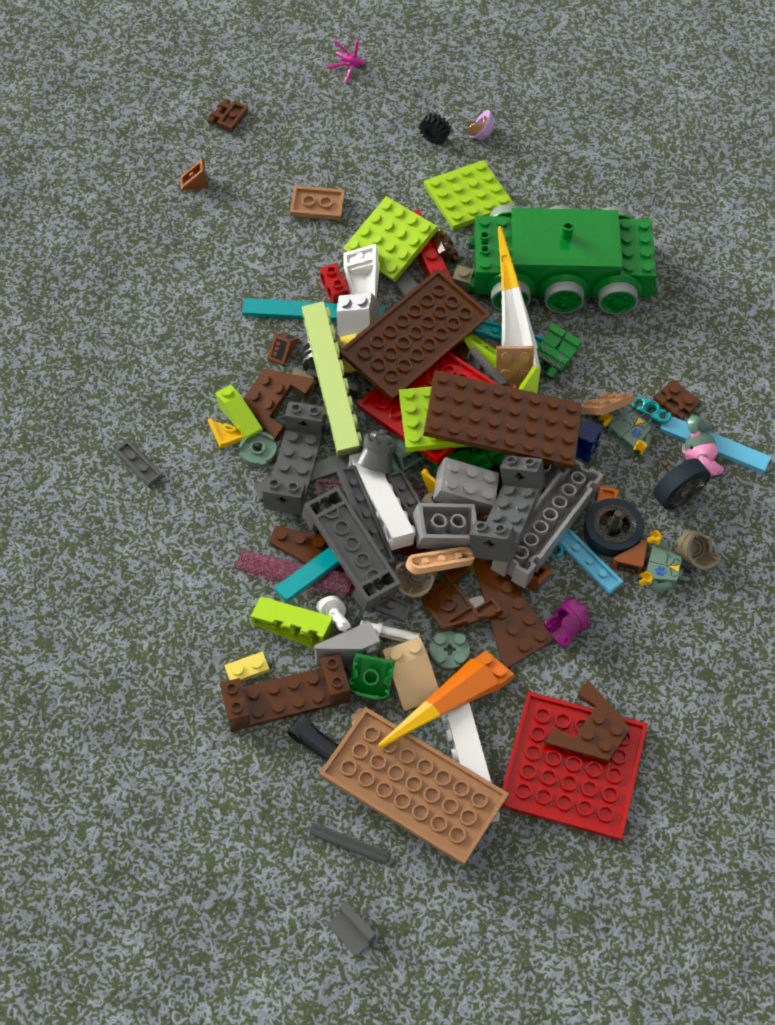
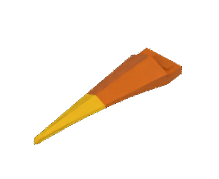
[378,650,514,749]

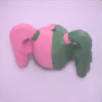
[682,416,724,476]

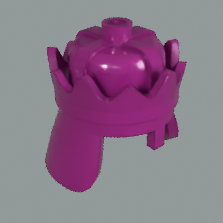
[543,596,592,647]

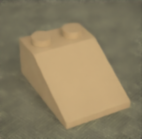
[382,637,439,712]

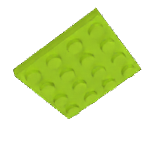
[424,160,515,231]
[343,196,439,283]
[399,386,466,452]

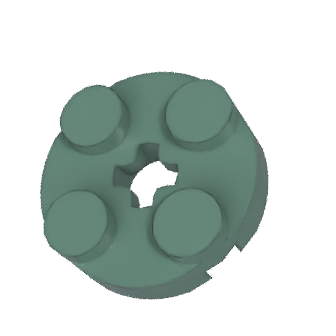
[239,431,277,468]
[430,631,470,671]

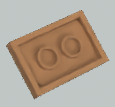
[290,186,345,221]
[496,346,534,388]
[581,392,636,415]

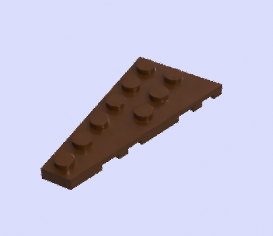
[270,525,355,592]
[473,558,554,669]

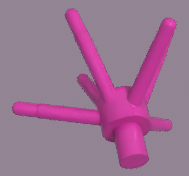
[327,40,365,84]

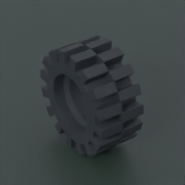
[419,112,451,145]

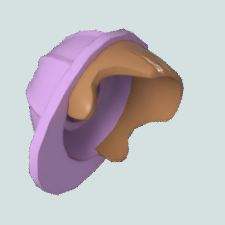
[465,110,493,140]

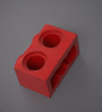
[320,263,350,304]

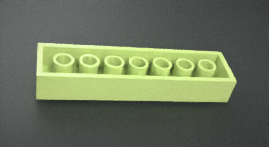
[302,301,362,457]

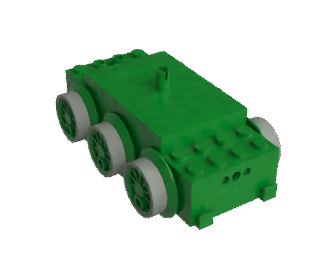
[468,204,658,315]

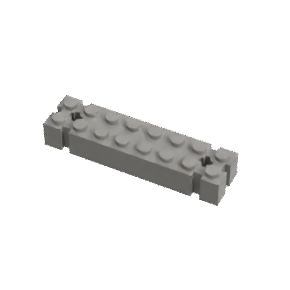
[491,460,604,588]

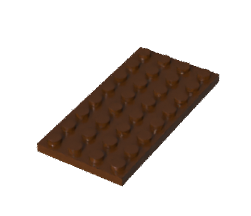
[339,269,491,402]
[423,370,582,469]

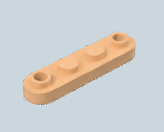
[406,547,475,574]

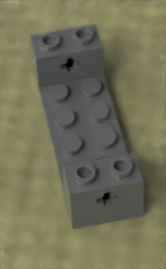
[263,401,326,515]
[469,455,546,562]
[302,486,401,612]

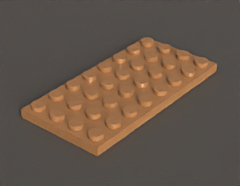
[319,707,509,866]

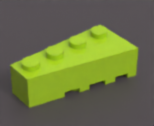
[250,597,334,650]

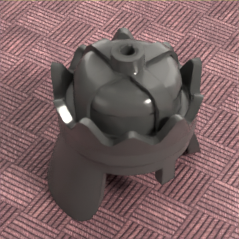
[357,429,399,473]

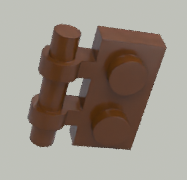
[208,99,249,133]
[432,228,459,264]
[653,380,701,421]

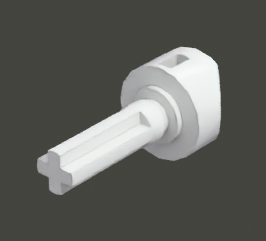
[316,595,351,632]

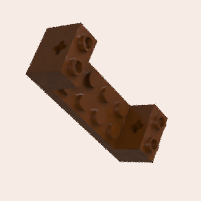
[220,653,350,732]

